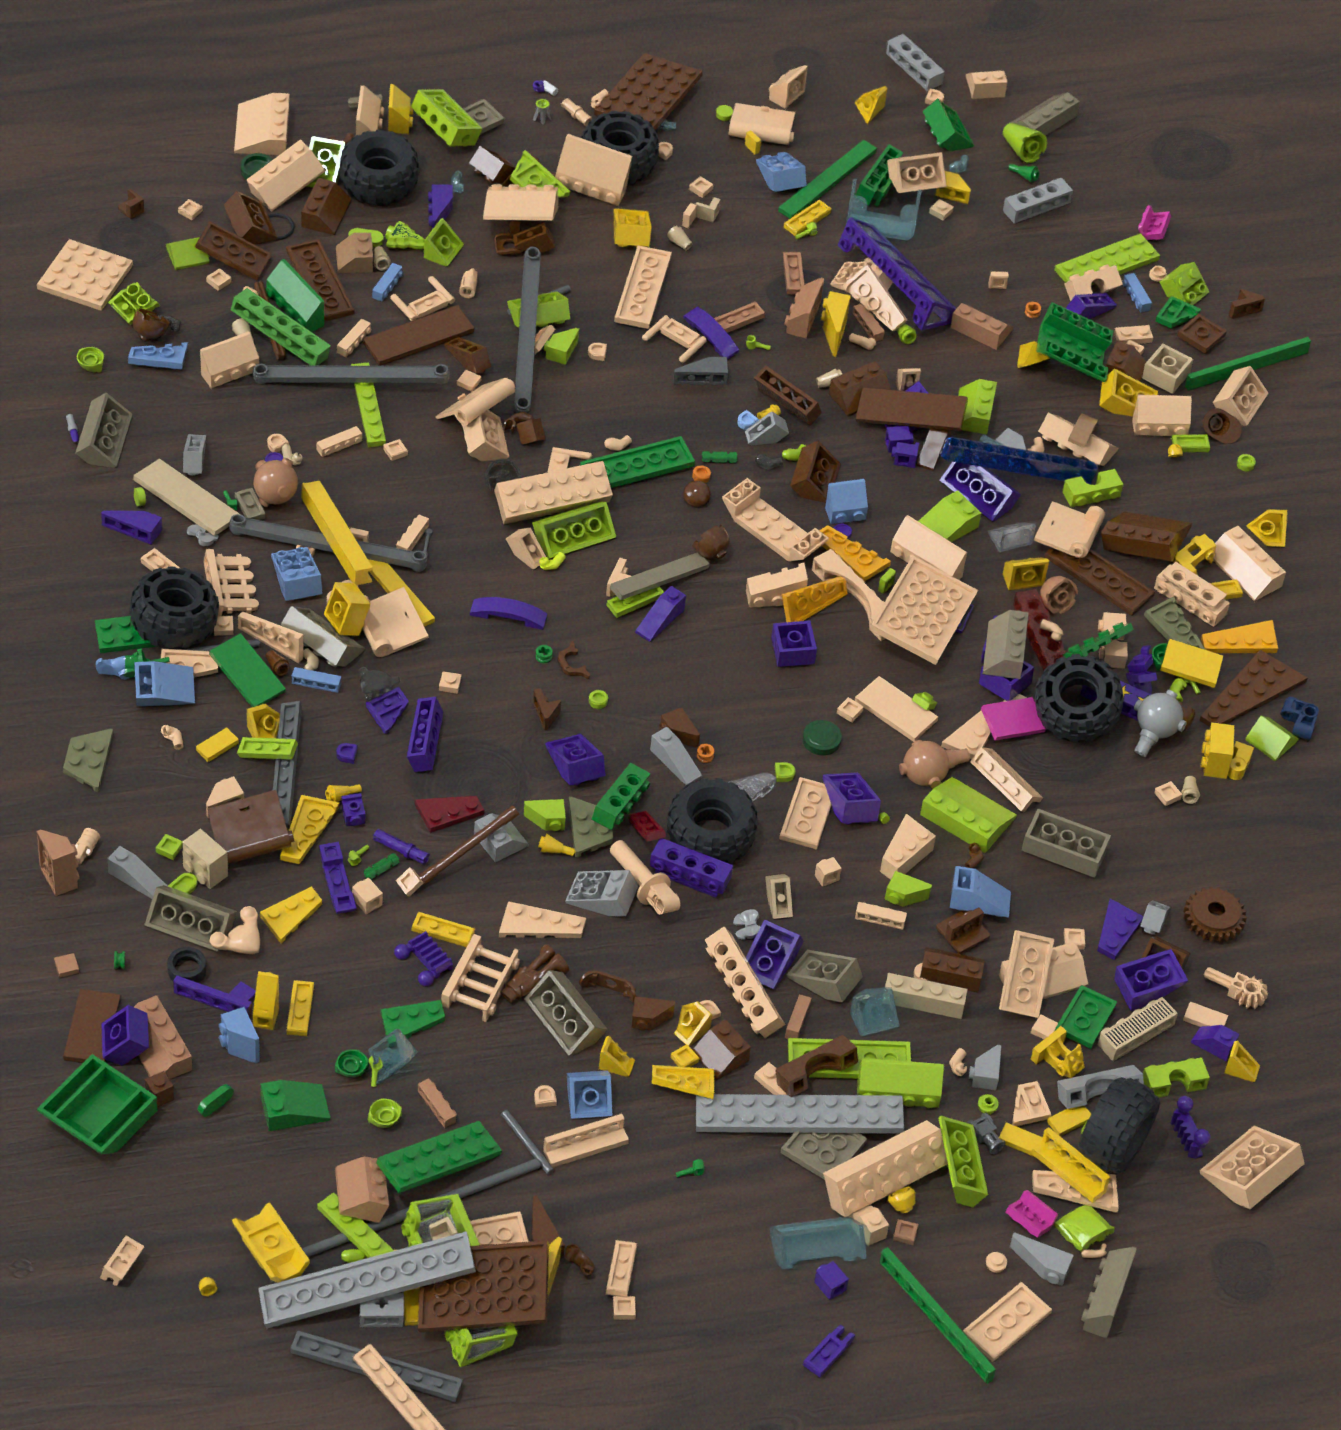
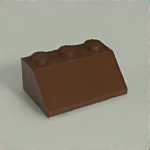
[301,178,351,235]
[224,191,278,245]
[829,361,891,417]
[790,441,841,503]
[920,947,984,993]

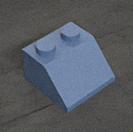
[825,479,868,524]
[219,1007,260,1063]
[567,1071,612,1119]

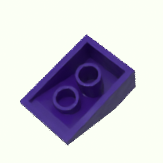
[545,734,606,785]
[823,772,881,824]
[746,920,804,990]
[1114,949,1188,1011]

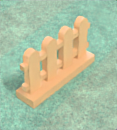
[203,549,259,616]

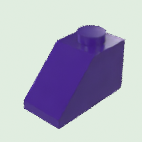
[1191,1025,1240,1061]

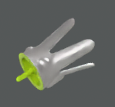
[533,99,551,124]

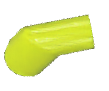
[539,552,566,570]

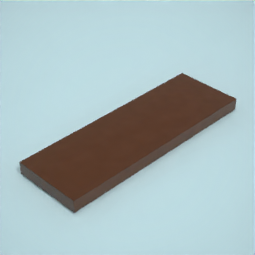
[286,239,354,321]
[363,305,474,366]
[856,388,968,431]
[1044,548,1155,616]

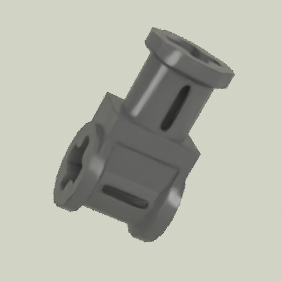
[967,1113,1006,1154]

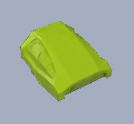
[108,282,160,325]
[1054,1205,1115,1251]

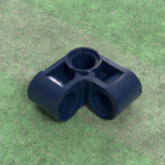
[1280,697,1319,741]

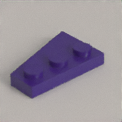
[1097,899,1144,960]

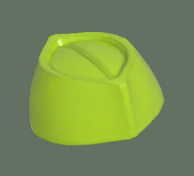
[77,347,104,372]
[368,1099,402,1128]

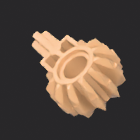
[1204,967,1268,1009]

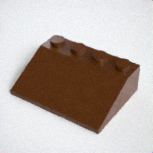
[1101,511,1192,561]

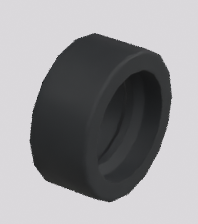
[167,946,206,983]

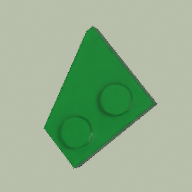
[1155,296,1201,328]

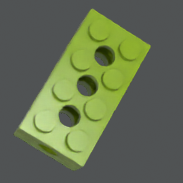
[411,89,483,147]

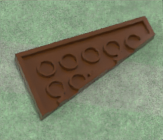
[1199,650,1308,727]

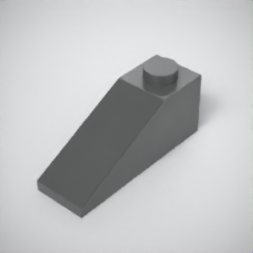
[673,357,728,385]

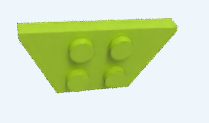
[510,150,570,198]

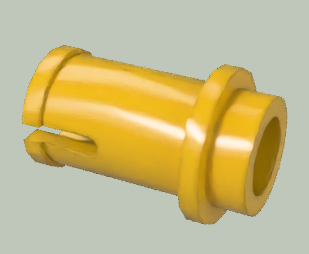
[757,405,781,419]

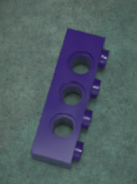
[407,697,443,772]

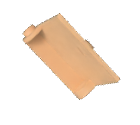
[729,103,795,145]
[435,378,515,425]
[1034,501,1105,558]
[362,587,429,657]

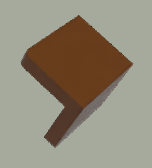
[118,189,144,219]
[517,418,545,444]

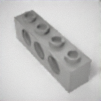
[886,34,945,91]
[1003,178,1073,223]

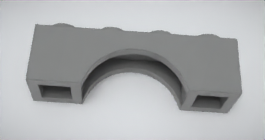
[1057,1065,1143,1109]

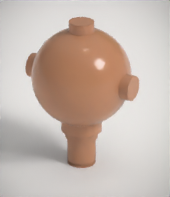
[253,457,298,507]
[899,740,970,788]

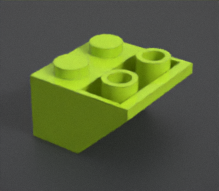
[1159,262,1209,305]

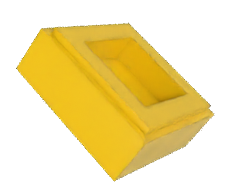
[745,130,761,155]
[670,1044,699,1067]

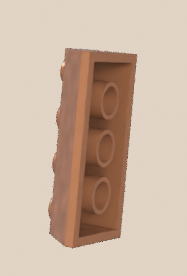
[134,995,192,1080]

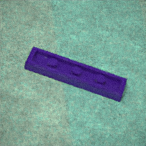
[174,976,252,1018]

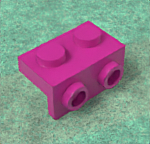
[1138,206,1171,240]
[1006,1190,1058,1238]

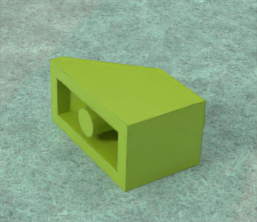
[544,328,579,365]
[524,799,566,831]
[885,871,932,906]

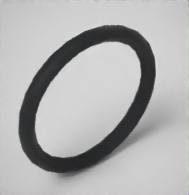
[268,213,295,240]

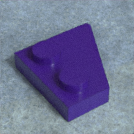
[366,687,409,734]

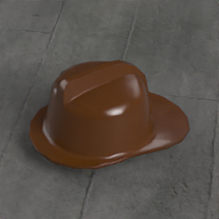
[1203,408,1242,444]

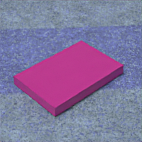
[981,697,1046,741]

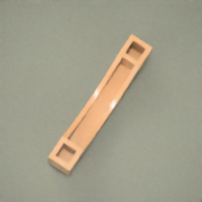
[812,549,886,641]

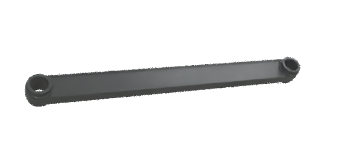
[514,247,541,413]
[253,364,450,385]
[229,514,427,572]

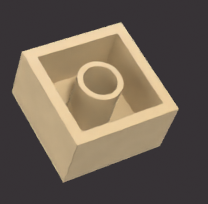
[1142,344,1193,394]
[182,829,228,889]

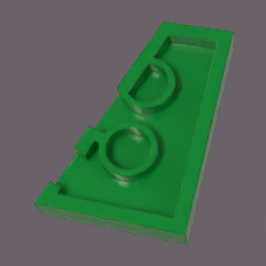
[381,1000,445,1047]

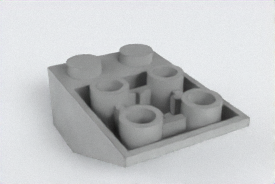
[565,870,638,916]

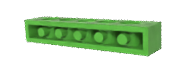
[231,288,331,366]

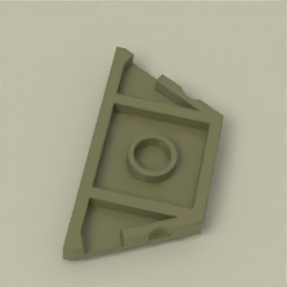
[63,729,113,792]
[568,797,613,857]

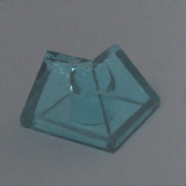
[850,987,899,1036]
[368,1028,418,1084]

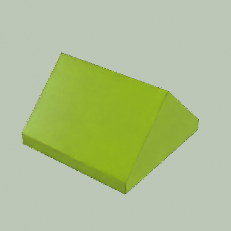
[424,218,464,267]
[166,237,210,270]
[1245,716,1299,761]

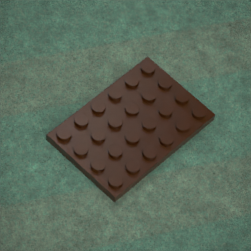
[594,53,703,130]
[418,1240,549,1332]

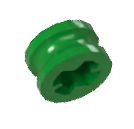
[535,645,553,663]
[114,951,126,969]

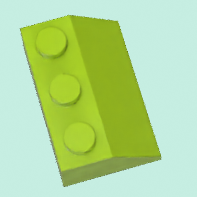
[507,291,570,328]
[958,379,997,435]

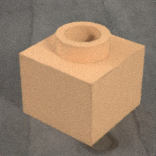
[815,857,841,887]

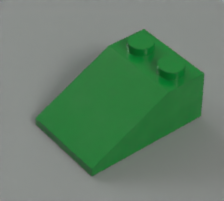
[261,1080,331,1132]

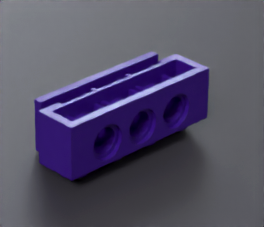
[650,838,733,897]

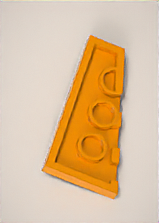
[819,525,891,582]

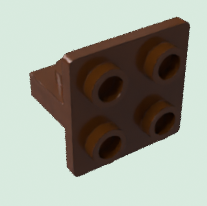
[936,907,990,954]

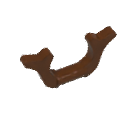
[558,641,590,679]

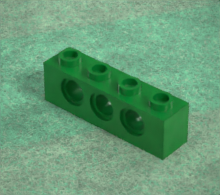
[591,763,651,830]

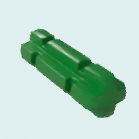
[702,451,737,463]
[364,853,399,880]

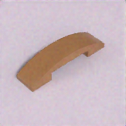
[1068,413,1099,448]

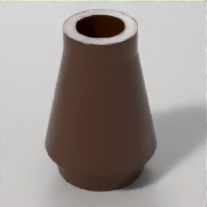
[265,650,290,676]

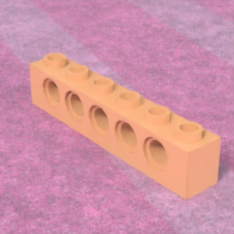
[705,927,785,1038]

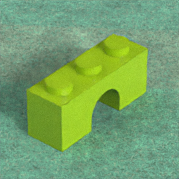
[1063,469,1123,507]
[1143,1058,1210,1098]

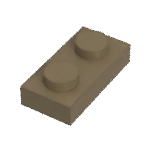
[235,488,265,520]

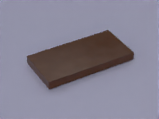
[195,221,272,281]
[63,989,121,1063]

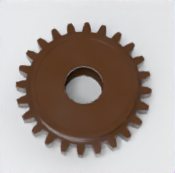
[1183,887,1247,943]

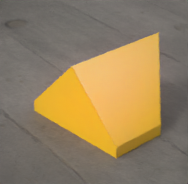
[855,86,887,124]
[1017,341,1050,368]
[1246,509,1287,547]
[247,704,280,738]
[674,1001,713,1046]
[599,1036,635,1077]

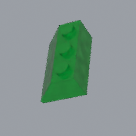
[923,98,975,152]

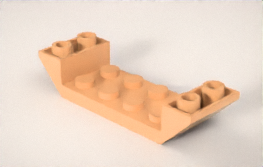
[722,478,829,561]

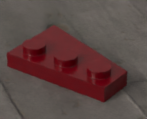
[415,796,484,833]

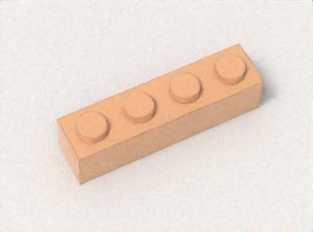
[337,319,371,357]
[317,426,362,457]
[396,515,429,551]
[855,902,907,930]

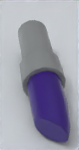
[66,414,79,442]

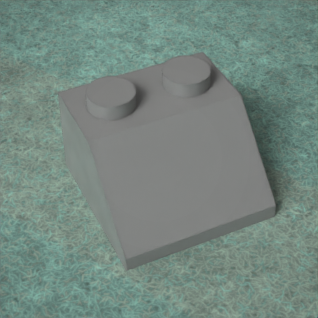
[474,813,529,862]

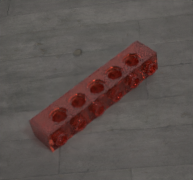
[1013,589,1067,671]

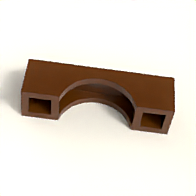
[775,1035,858,1097]

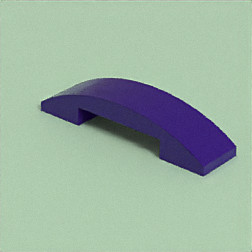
[683,307,739,360]
[470,597,547,630]
[319,842,356,914]

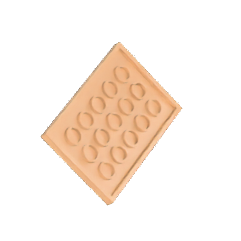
[869,556,978,665]

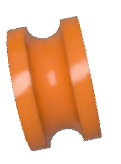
[1025,302,1041,318]
[697,744,715,763]

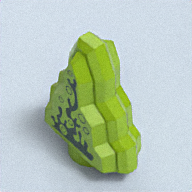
[385,221,425,249]

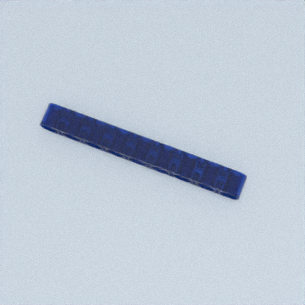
[941,437,1098,484]

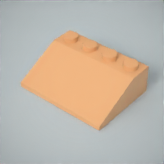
[234,93,289,155]
[555,134,632,206]
[483,184,558,220]
[1199,1126,1305,1209]

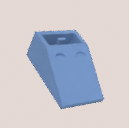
[756,152,806,192]
[271,547,322,601]
[135,661,195,706]
[950,866,1011,917]

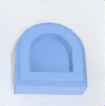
[737,410,760,430]

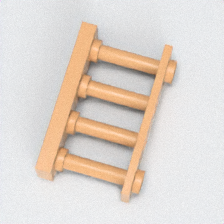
[441,934,520,1022]

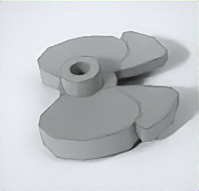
[187,524,218,546]
[733,909,760,940]

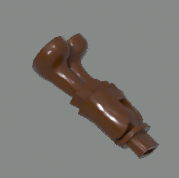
[501,945,569,1003]

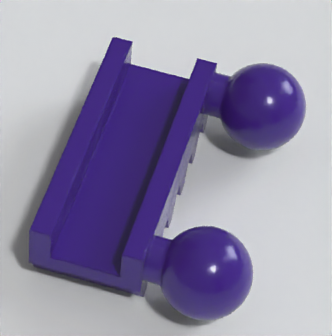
[394,931,453,987]
[1170,1096,1211,1159]

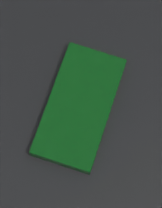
[209,633,286,707]

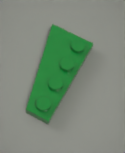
[1063,622,1134,658]

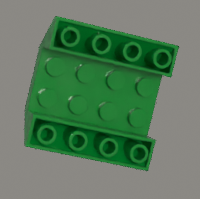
[1036,302,1113,382]

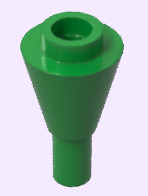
[1009,164,1040,183]

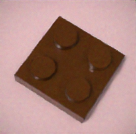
[1177,314,1227,353]

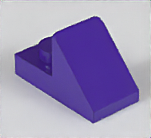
[1126,671,1157,694]

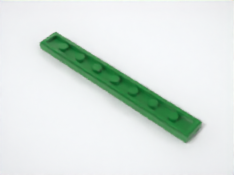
[778,140,877,219]
[1185,337,1311,391]
[880,1247,996,1384]

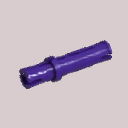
[373,829,430,865]

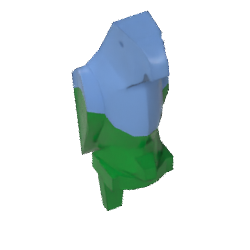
[96,648,170,680]

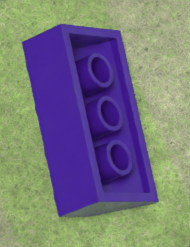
[940,451,1021,522]

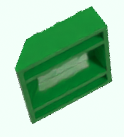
[37,1054,157,1155]

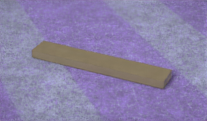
[610,553,710,600]

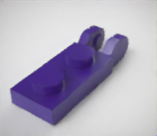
[803,1325,855,1378]

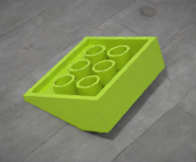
[920,777,1017,853]

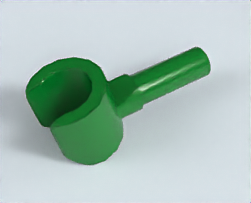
[223,491,237,510]
[676,1159,704,1177]

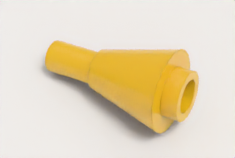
[325,784,362,802]
[538,833,574,856]

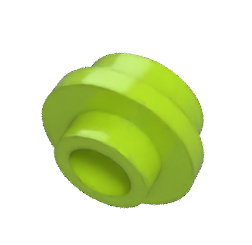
[978,1094,999,1114]

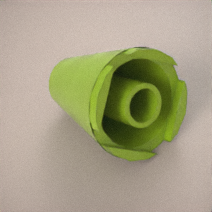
[1003,123,1047,163]

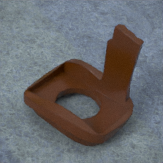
[494,220,525,255]

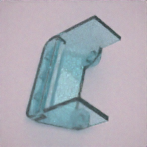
[846,178,922,240]
[770,1217,867,1269]

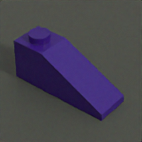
[1066,293,1117,319]
[101,511,162,545]
[635,586,686,642]

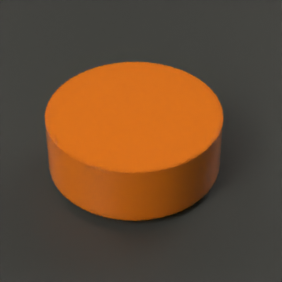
[692,466,711,483]

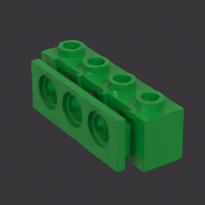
[854,144,903,206]

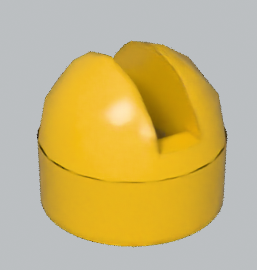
[1168,444,1183,458]
[199,1277,217,1296]

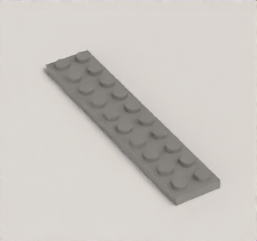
[696,1094,904,1133]
[258,1231,476,1328]

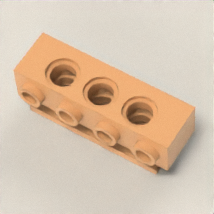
[1154,562,1230,627]

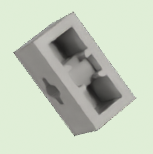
[360,1293,404,1327]

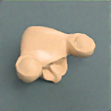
[209,906,260,954]

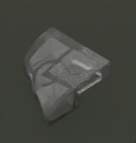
[728,773,776,801]

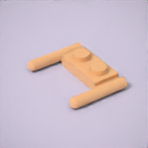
[390,276,455,321]
[642,315,707,363]
[547,447,592,473]

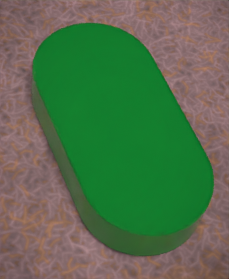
[198,1084,234,1117]

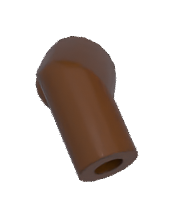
[965,843,983,869]

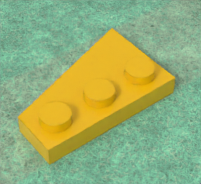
[260,886,322,944]
[652,1065,714,1099]

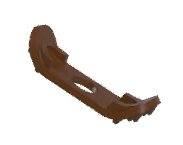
[579,970,637,1003]

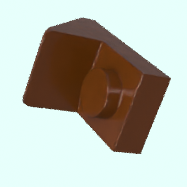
[1229,289,1265,319]
[533,688,561,731]

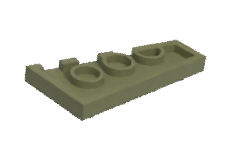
[1144,596,1205,650]

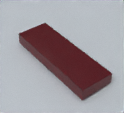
[628,811,666,842]

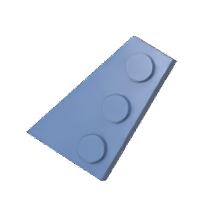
[128,342,188,369]

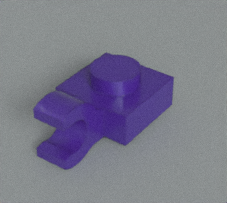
[1128,645,1153,672]

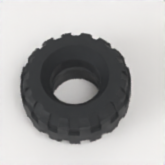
[581,111,659,185]
[340,130,419,205]
[129,566,219,650]
[1035,654,1123,743]
[667,778,758,864]
[1078,1077,1160,1174]

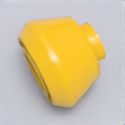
[888,1187,915,1213]

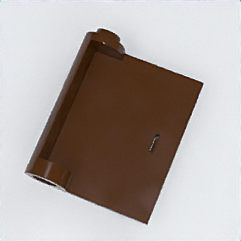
[207,790,295,865]

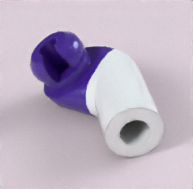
[533,80,558,96]

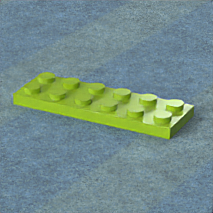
[1055,234,1160,285]
[788,1038,911,1079]

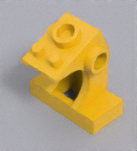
[1172,534,1217,576]
[1031,1026,1085,1078]

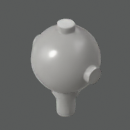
[1134,690,1187,757]

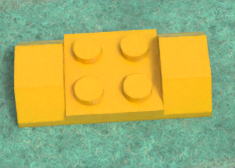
[232,1203,310,1283]

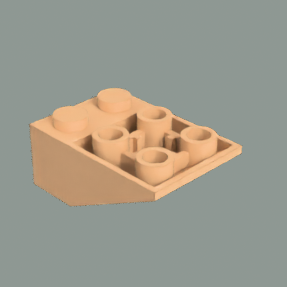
[831,261,893,293]

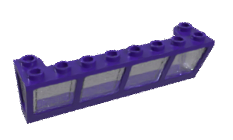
[838,217,957,330]

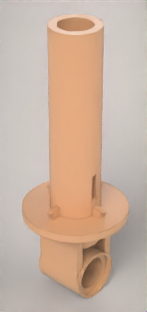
[610,840,680,914]

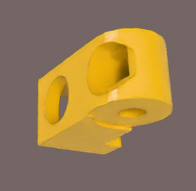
[1228,741,1254,780]

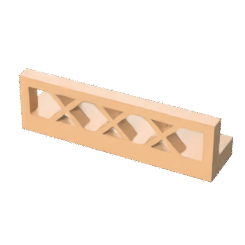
[970,747,1043,812]
[543,1114,629,1167]

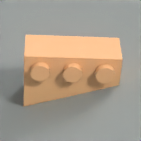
[746,563,808,607]
[880,814,936,880]

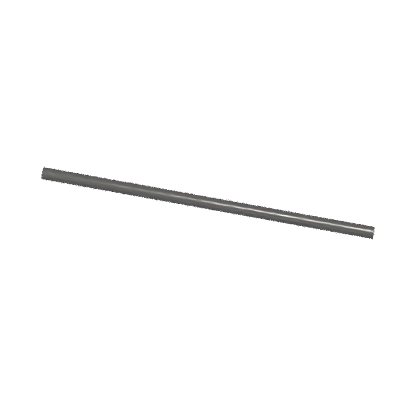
[302,1158,540,1257]

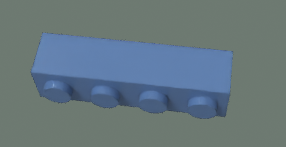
[372,263,403,302]
[1122,273,1152,312]
[292,667,341,693]

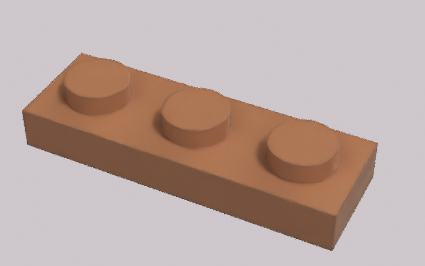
[783,252,804,294]
[714,302,765,333]

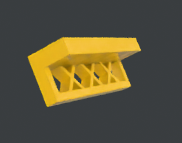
[1031,1127,1110,1203]

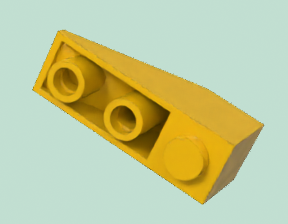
[253,971,279,1030]

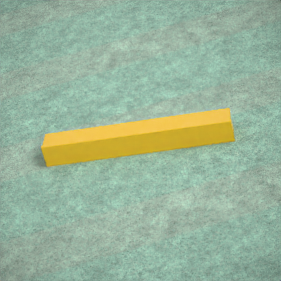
[301,481,373,586]

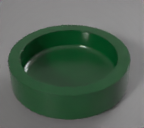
[241,153,273,180]
[803,720,842,756]

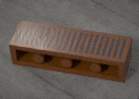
[754,366,822,425]

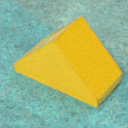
[1225,1041,1260,1082]

